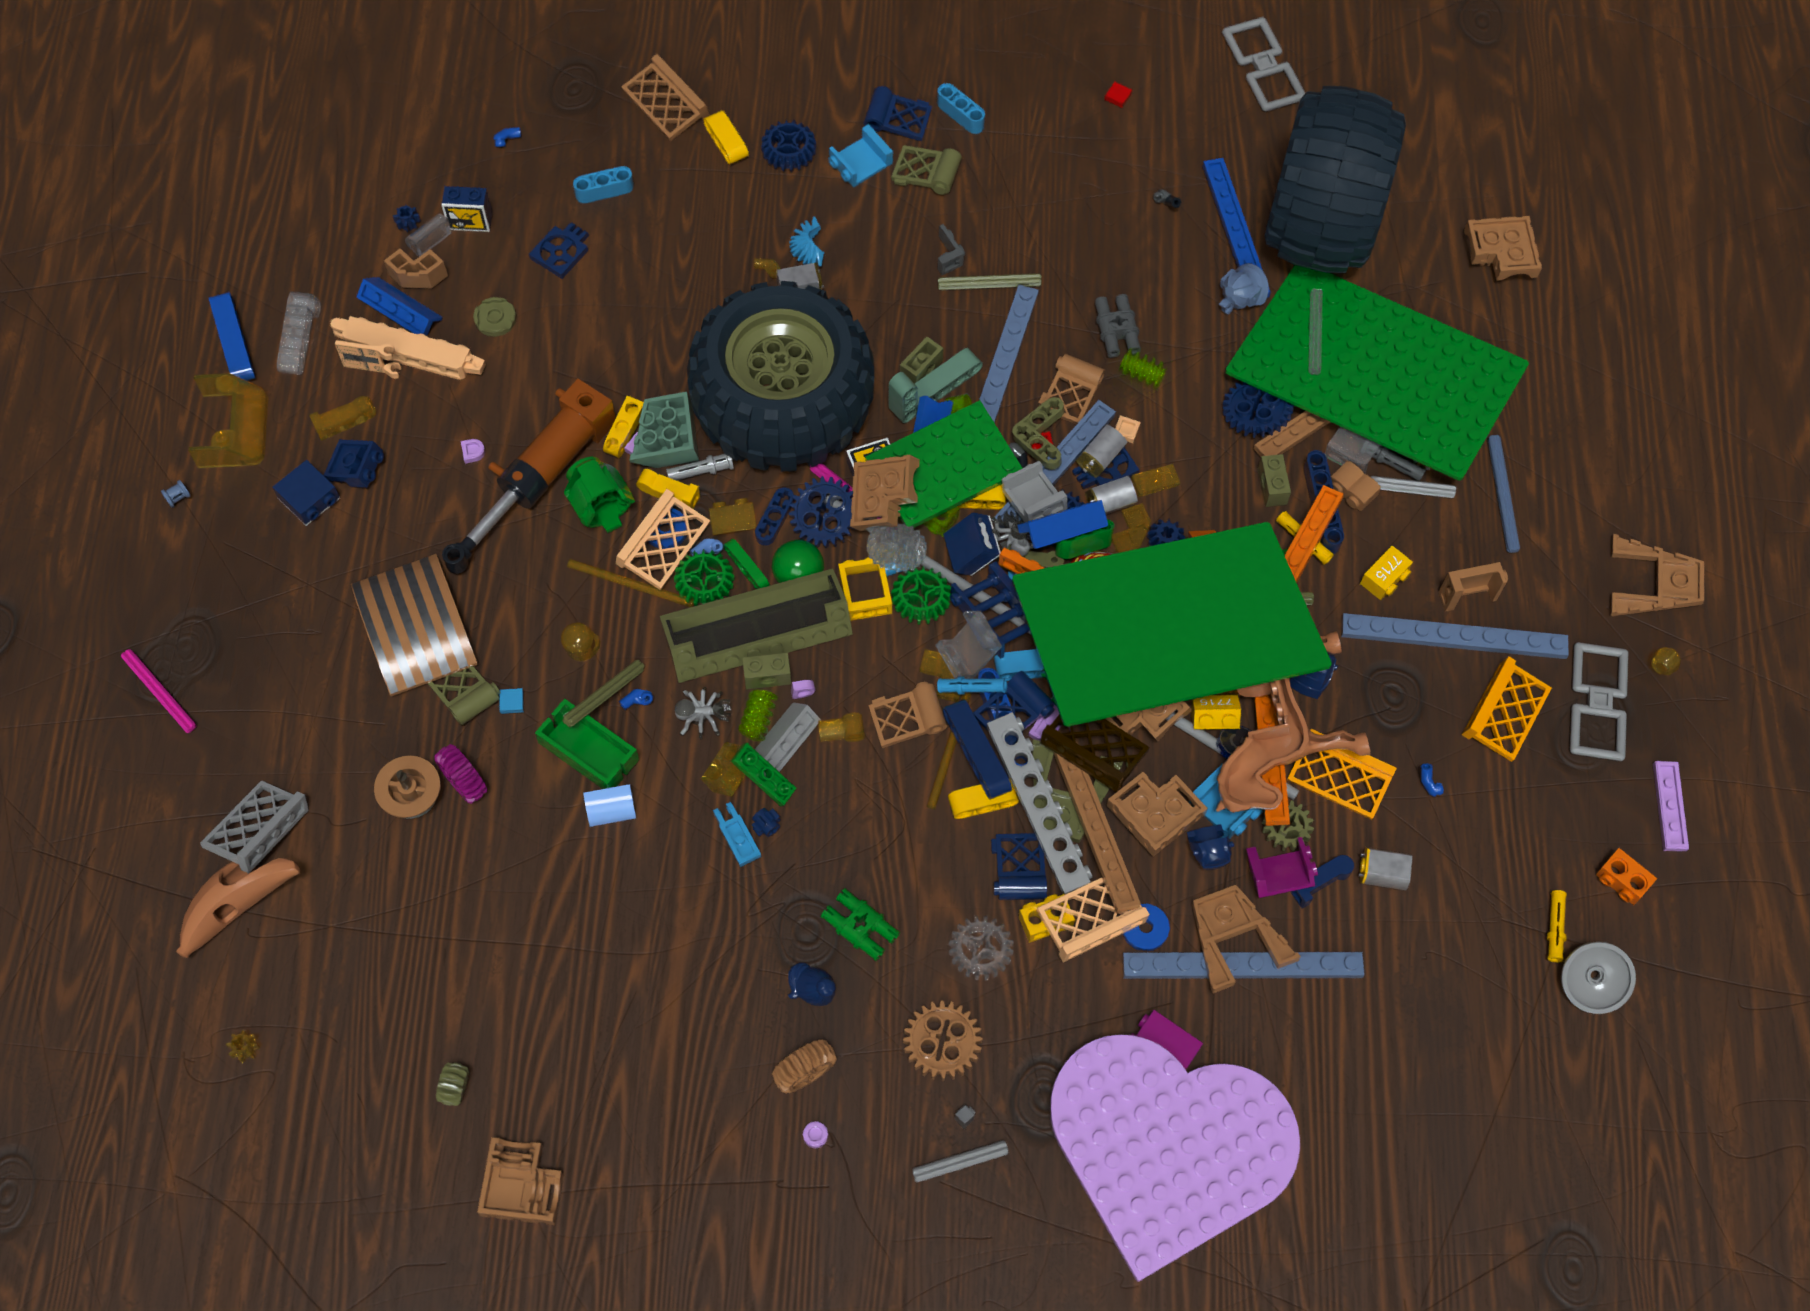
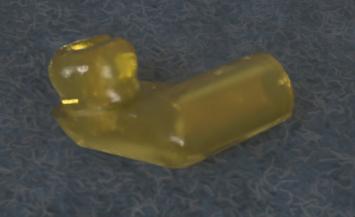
[754,258,781,278]

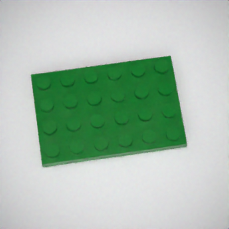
[865,400,1023,531]

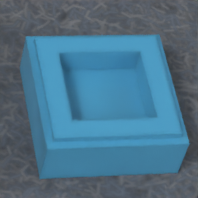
[500,688,524,714]

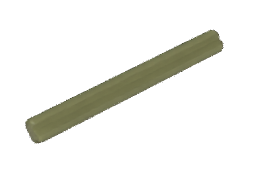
[938,273,1042,290]
[562,660,645,727]

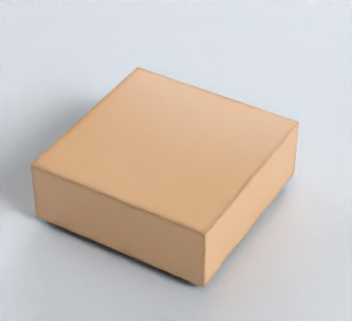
[1115,415,1141,443]

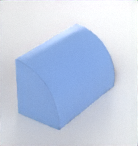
[583,784,636,827]

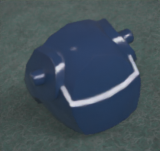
[1290,652,1338,699]
[1187,824,1234,870]

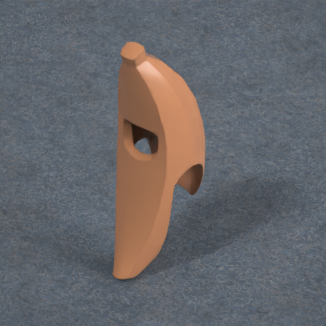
[176,858,300,958]

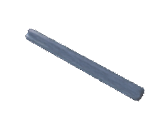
[1488,435,1520,553]

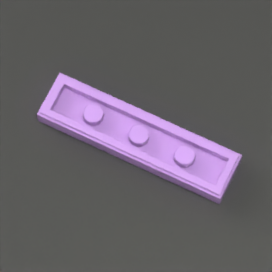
[1653,761,1689,851]

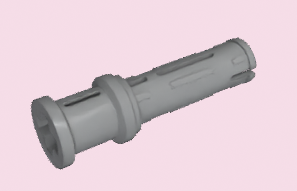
[666,454,734,480]

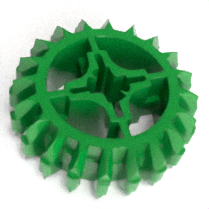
[674,549,735,606]
[891,565,951,625]

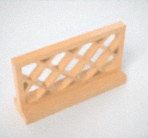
[616,489,710,590]
[1036,877,1150,962]

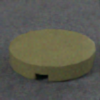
[473,297,517,337]

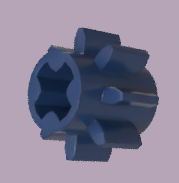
[393,205,421,232]
[752,808,780,837]

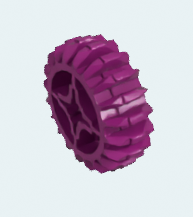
[435,744,487,804]

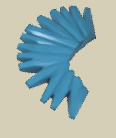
[789,217,824,267]

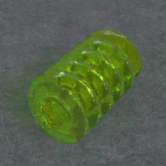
[1119,348,1167,388]
[738,690,778,741]

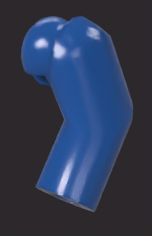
[493,127,521,147]
[618,689,653,710]
[1421,763,1444,797]

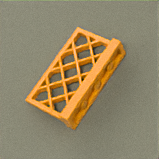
[1461,656,1552,762]
[1287,729,1397,820]

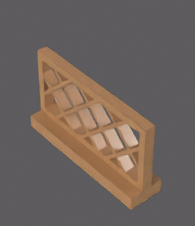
[622,54,710,141]

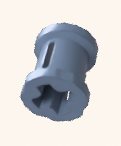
[161,480,191,508]

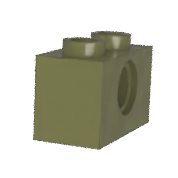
[900,337,944,384]
[1257,454,1291,507]
[743,653,791,689]

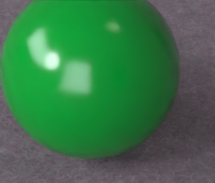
[771,540,824,583]

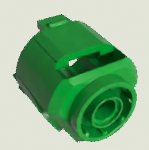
[564,456,635,533]

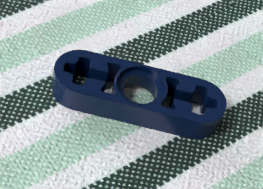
[755,487,794,546]

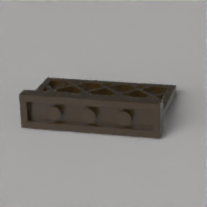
[1040,714,1150,792]

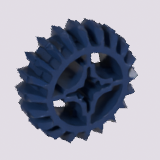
[761,120,816,172]

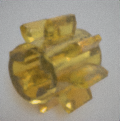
[226,1030,260,1063]

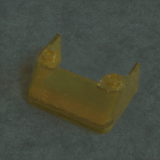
[188,373,268,468]

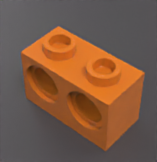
[1596,848,1658,905]

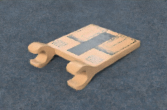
[335,340,401,379]

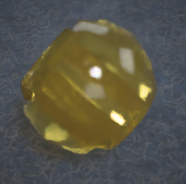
[1651,647,1681,675]

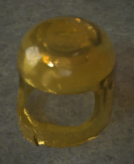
[561,622,600,661]

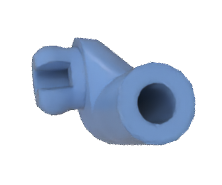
[690,538,723,556]

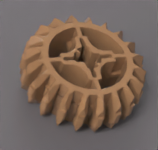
[772,1040,837,1093]

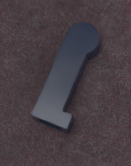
[1290,855,1354,909]

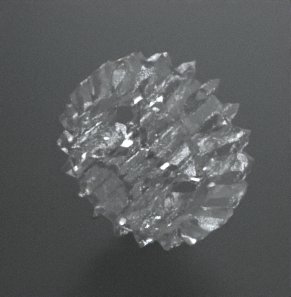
[866,523,927,573]
[949,916,1014,980]

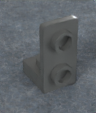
[938,224,965,275]

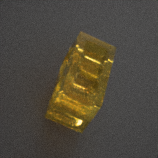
[701,742,746,797]

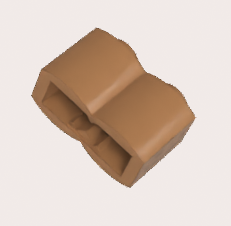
[1331,461,1381,511]

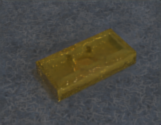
[1131,464,1180,497]

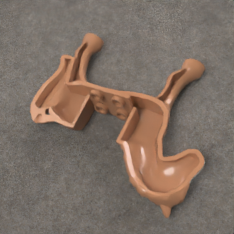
[1216,631,1370,813]

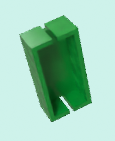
[535,698,639,789]

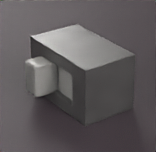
[955,1105,976,1129]

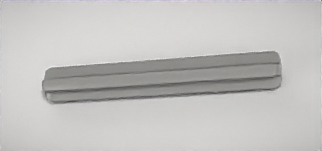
[1370,476,1456,498]
[913,1141,1008,1182]

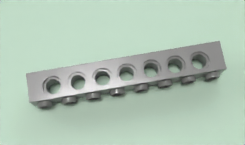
[987,712,1093,895]

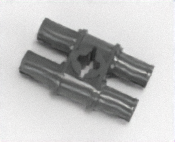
[1095,294,1141,358]

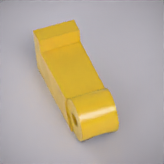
[603,396,644,458]
[636,469,700,509]

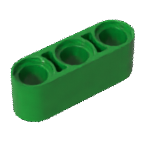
[1055,519,1114,559]

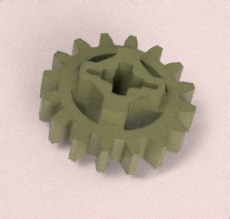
[1262,800,1314,851]

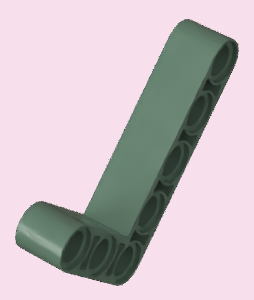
[889,348,983,423]

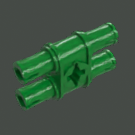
[821,888,900,962]

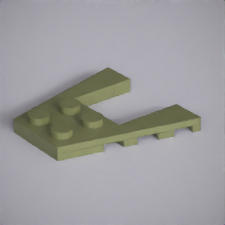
[1032,739,1123,843]

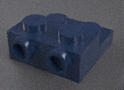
[323,439,383,488]

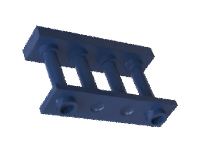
[950,562,1031,659]

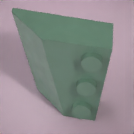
[629,392,699,468]

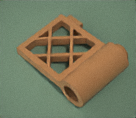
[1038,354,1105,425]
[868,682,947,748]

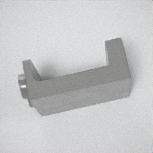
[1002,461,1067,522]

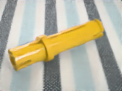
[1276,511,1334,565]
[1547,890,1567,963]

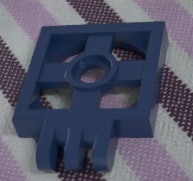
[529,223,589,279]
[1072,447,1139,489]

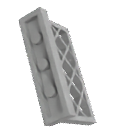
[200,780,309,874]

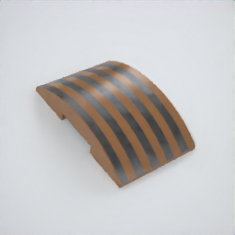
[351,554,478,696]

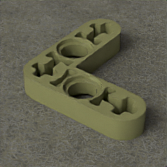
[1012,397,1064,470]

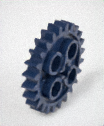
[1223,382,1293,438]
[788,476,855,548]

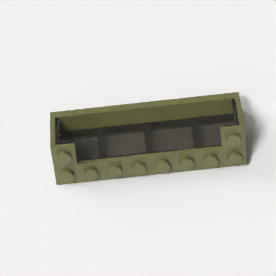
[660,569,853,683]

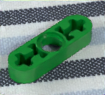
[723,538,770,589]

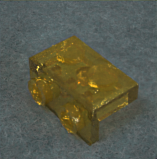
[709,498,757,535]

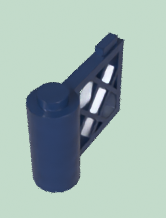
[864,86,932,142]
[973,671,1055,745]
[991,833,1047,900]

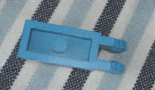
[713,802,761,867]

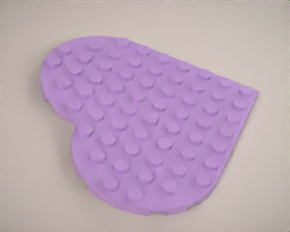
[1050,1035,1300,1282]

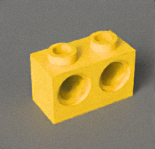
[1019,894,1075,943]

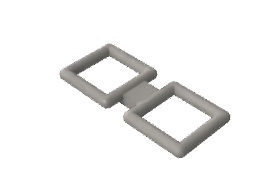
[1222,17,1305,112]
[1570,642,1628,761]

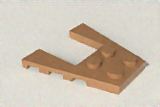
[1610,534,1704,616]
[1192,885,1300,993]

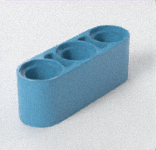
[937,83,985,134]
[573,166,634,203]
[994,649,1044,681]

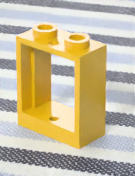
[838,556,892,621]

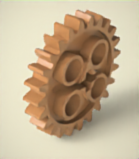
[903,1001,982,1081]

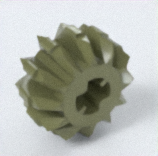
[436,1063,469,1106]

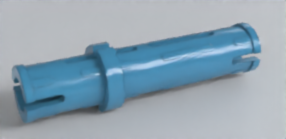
[937,676,1007,695]

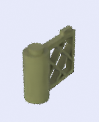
[891,145,962,195]
[427,666,501,726]

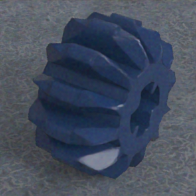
[1147,518,1185,546]

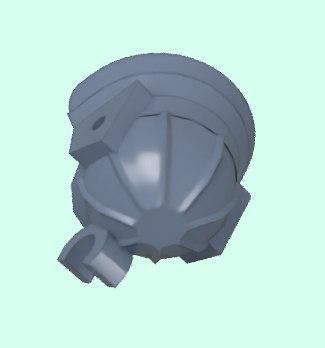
[1219,264,1269,315]

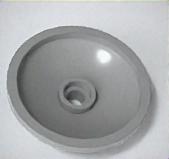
[1561,942,1636,1014]

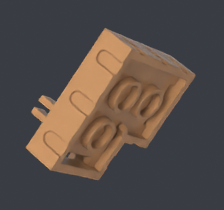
[1464,216,1542,280]
[850,455,920,531]
[1106,701,1192,741]
[1107,772,1208,857]
[477,1137,564,1225]

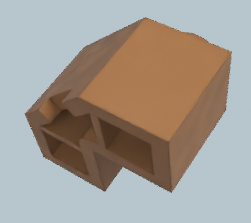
[384,248,448,288]

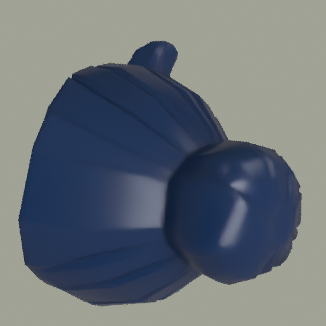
[788,963,836,1006]

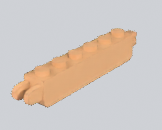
[330,316,486,380]

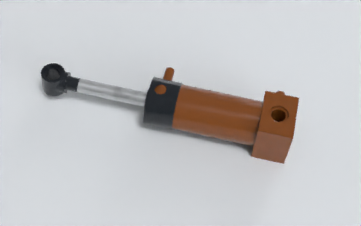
[442,379,616,574]

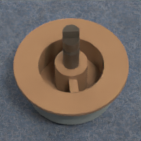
[374,756,441,819]

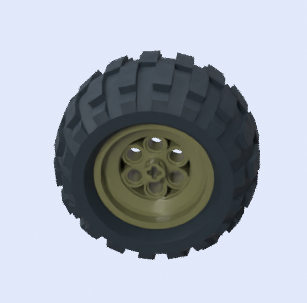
[1264,86,1406,273]
[687,281,874,472]

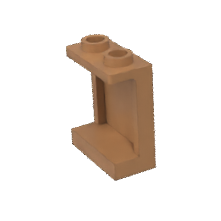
[1439,562,1508,612]

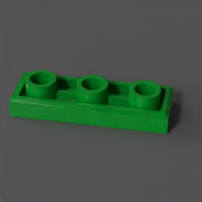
[731,743,796,806]

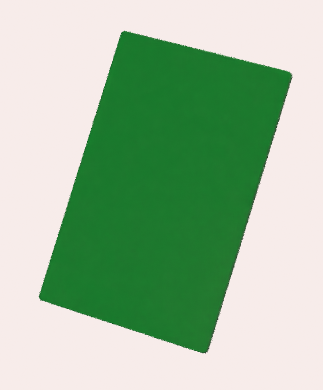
[1225,265,1529,480]
[1012,522,1332,727]

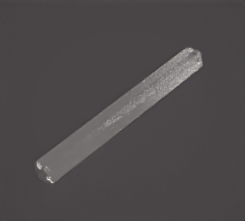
[1309,288,1323,375]

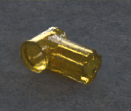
[818,713,865,742]

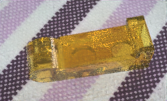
[309,396,376,441]

